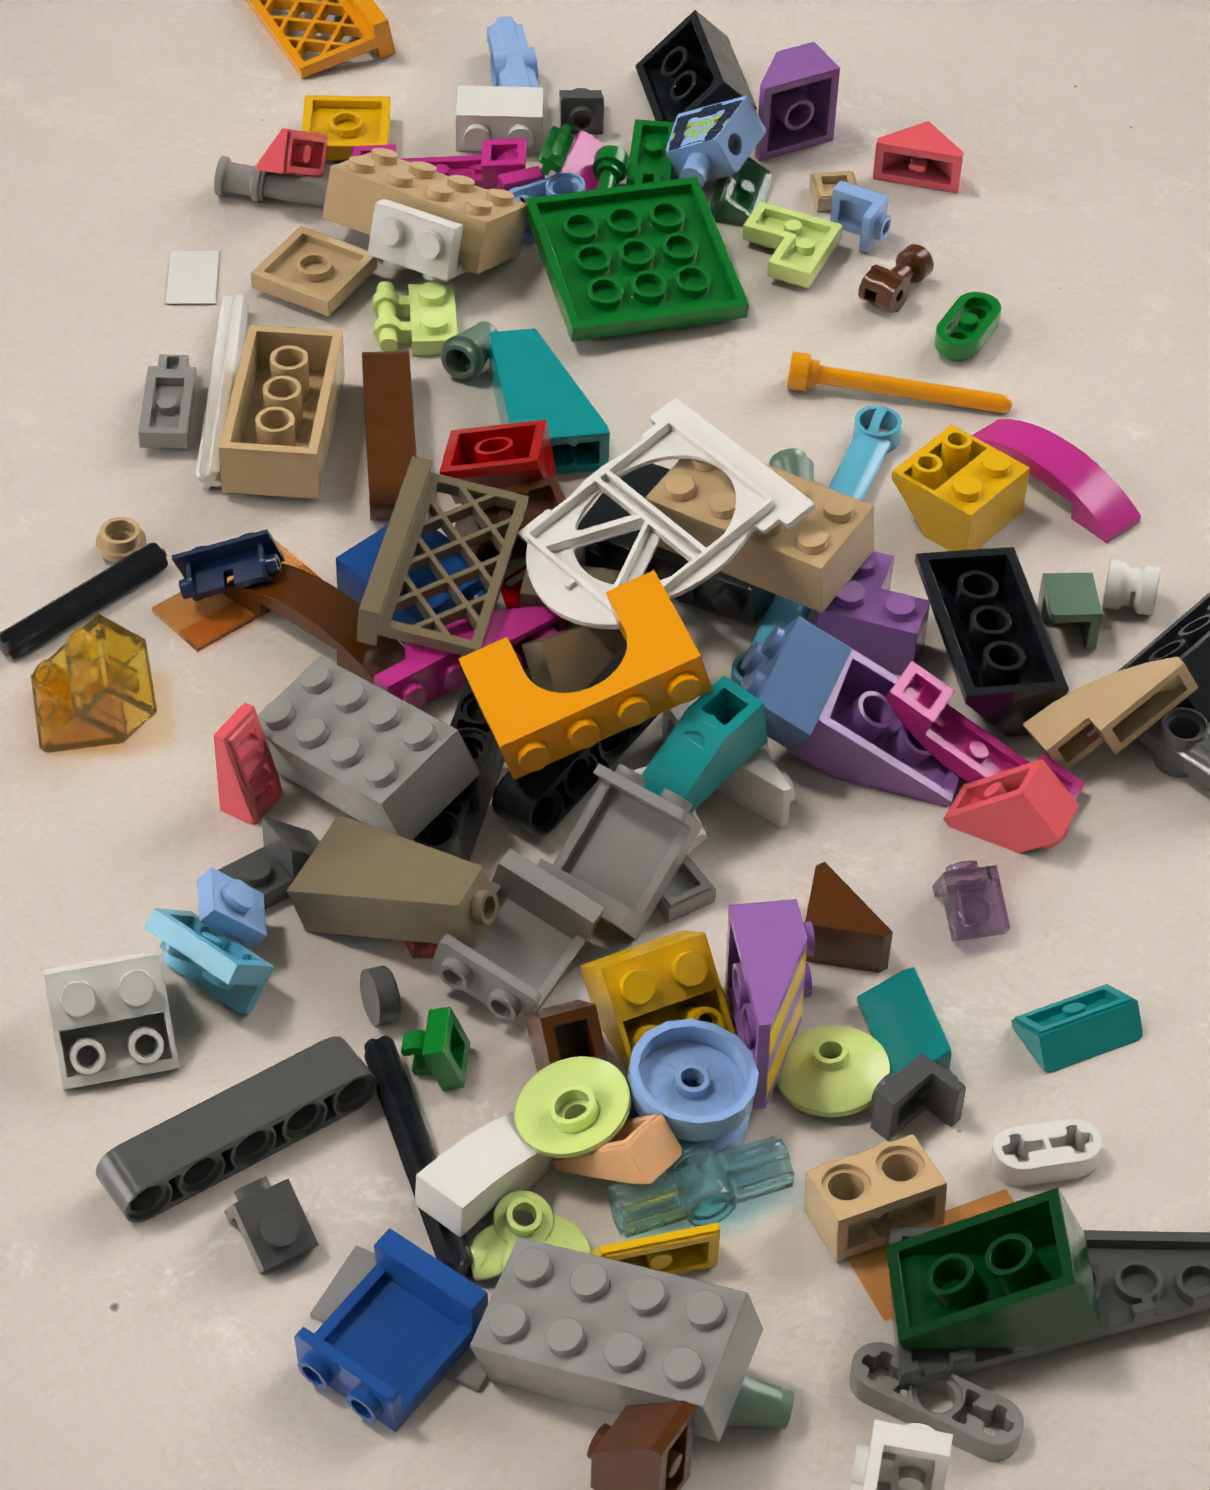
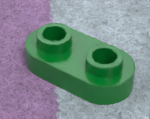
[934,292,1001,361]

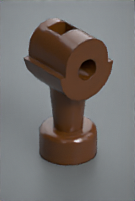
[858,244,934,313]

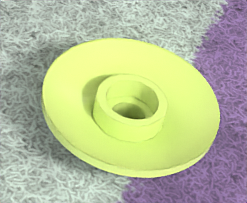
[776,1025,890,1117]
[514,1056,631,1158]

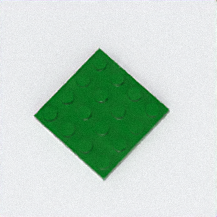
[525,177,749,342]

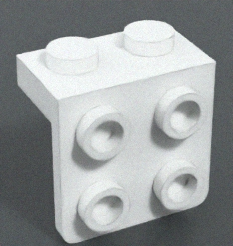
[367,199,469,283]
[850,1419,953,1490]

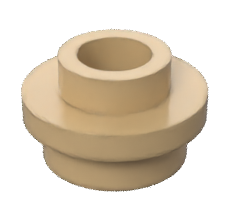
[96,517,147,562]

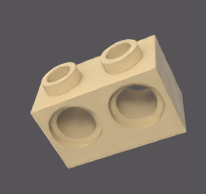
[804,1134,947,1262]

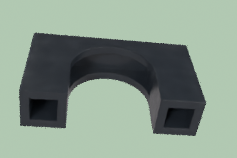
[577,463,776,626]

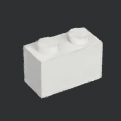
[456,85,543,153]

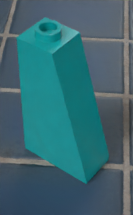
[489,328,610,474]

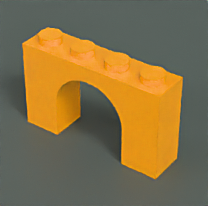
[458,570,713,780]

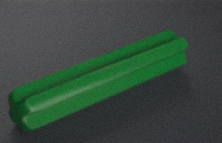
[537,123,574,176]

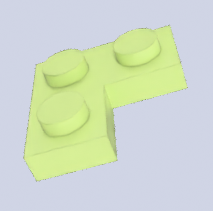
[742,201,843,288]

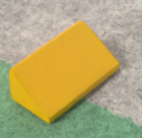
[591,1222,720,1275]

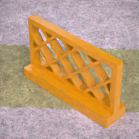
[245,0,396,79]

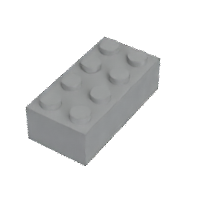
[257,656,480,840]
[470,1237,763,1442]

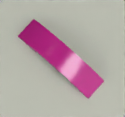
[352,138,527,189]
[972,419,1141,543]
[886,661,1086,800]

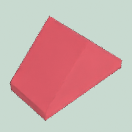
[873,121,964,193]

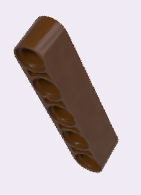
[362,350,417,520]

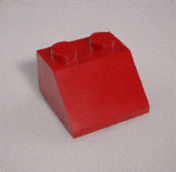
[439,419,556,504]

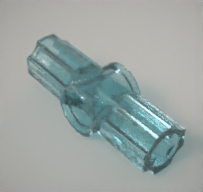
[608,1136,794,1238]

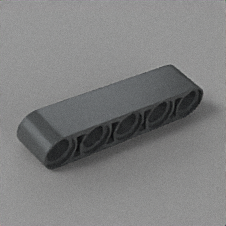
[96,1036,378,1223]

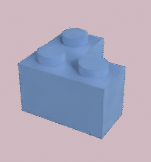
[740,616,852,750]

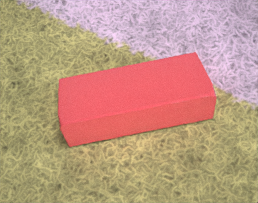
[255,128,328,178]

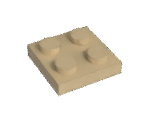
[251,226,377,317]

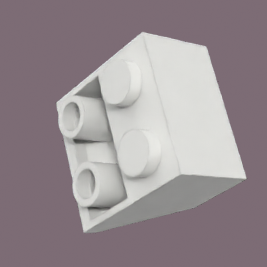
[42,949,179,1090]

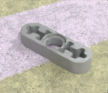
[849,1342,1024,1462]

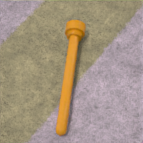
[787,351,1013,413]

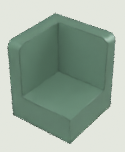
[1037,572,1102,649]

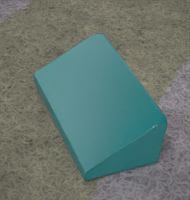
[857,967,951,1074]
[1011,984,1143,1073]

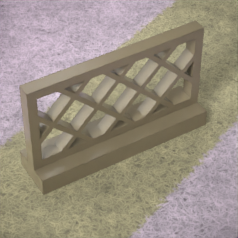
[356,456,529,656]

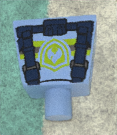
[666,96,767,187]

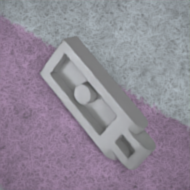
[138,354,197,449]

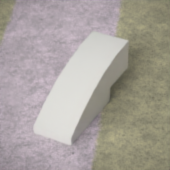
[415,1111,554,1238]

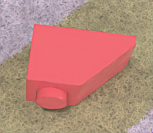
[943,759,1079,853]

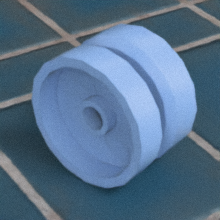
[626,1019,759,1173]

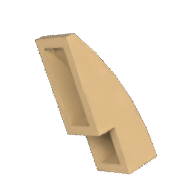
[1023,656,1199,770]

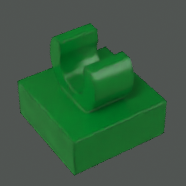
[401,1007,471,1091]

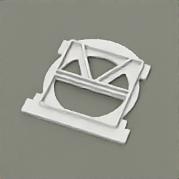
[518,397,816,630]

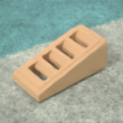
[551,1114,682,1184]

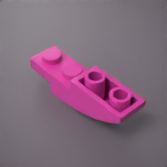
[374,606,566,709]

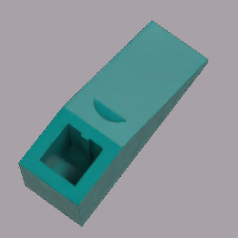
[641,676,768,813]

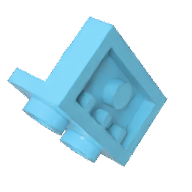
[144,908,274,1014]

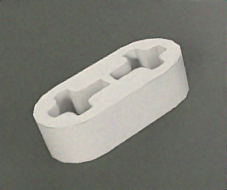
[989,1118,1103,1187]

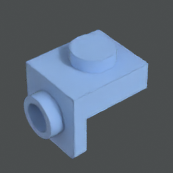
[830,180,891,254]
[197,867,267,950]

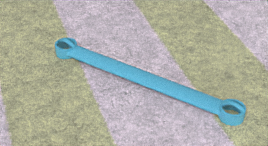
[731,405,902,686]

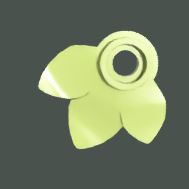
[470,1190,591,1281]

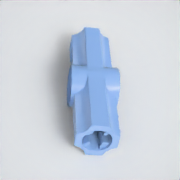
[487,16,539,87]

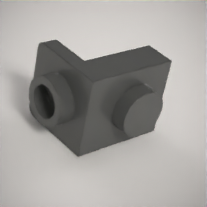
[870,1053,966,1141]
[224,1176,319,1273]

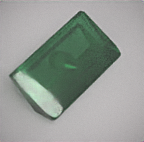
[708,157,773,227]

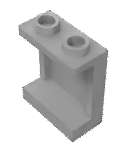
[537,764,703,940]
[430,848,605,1030]

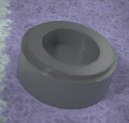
[360,965,401,1026]

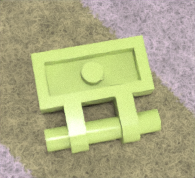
[372,281,458,356]

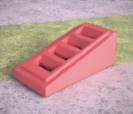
[213,703,282,824]

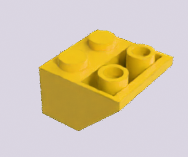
[891,424,1030,551]
[580,931,735,1073]

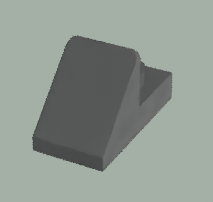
[218,818,320,909]

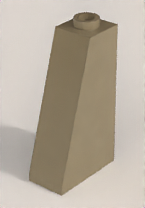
[287,816,500,947]

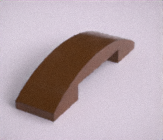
[223,563,405,684]

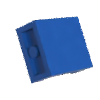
[294,1228,488,1432]

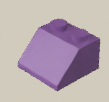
[755,41,840,162]

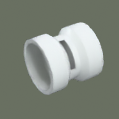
[1102,559,1161,616]

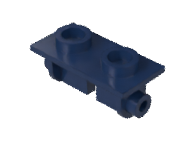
[172,529,285,602]

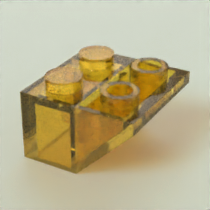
[31,613,157,753]

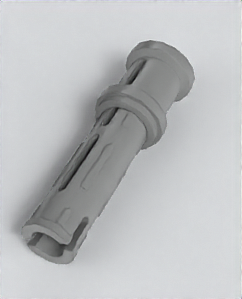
[214,156,328,207]

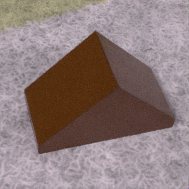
[805,861,893,973]

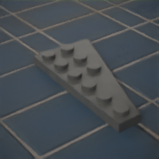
[887,1227,1210,1390]

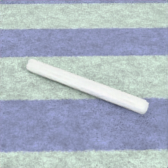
[195,293,249,490]

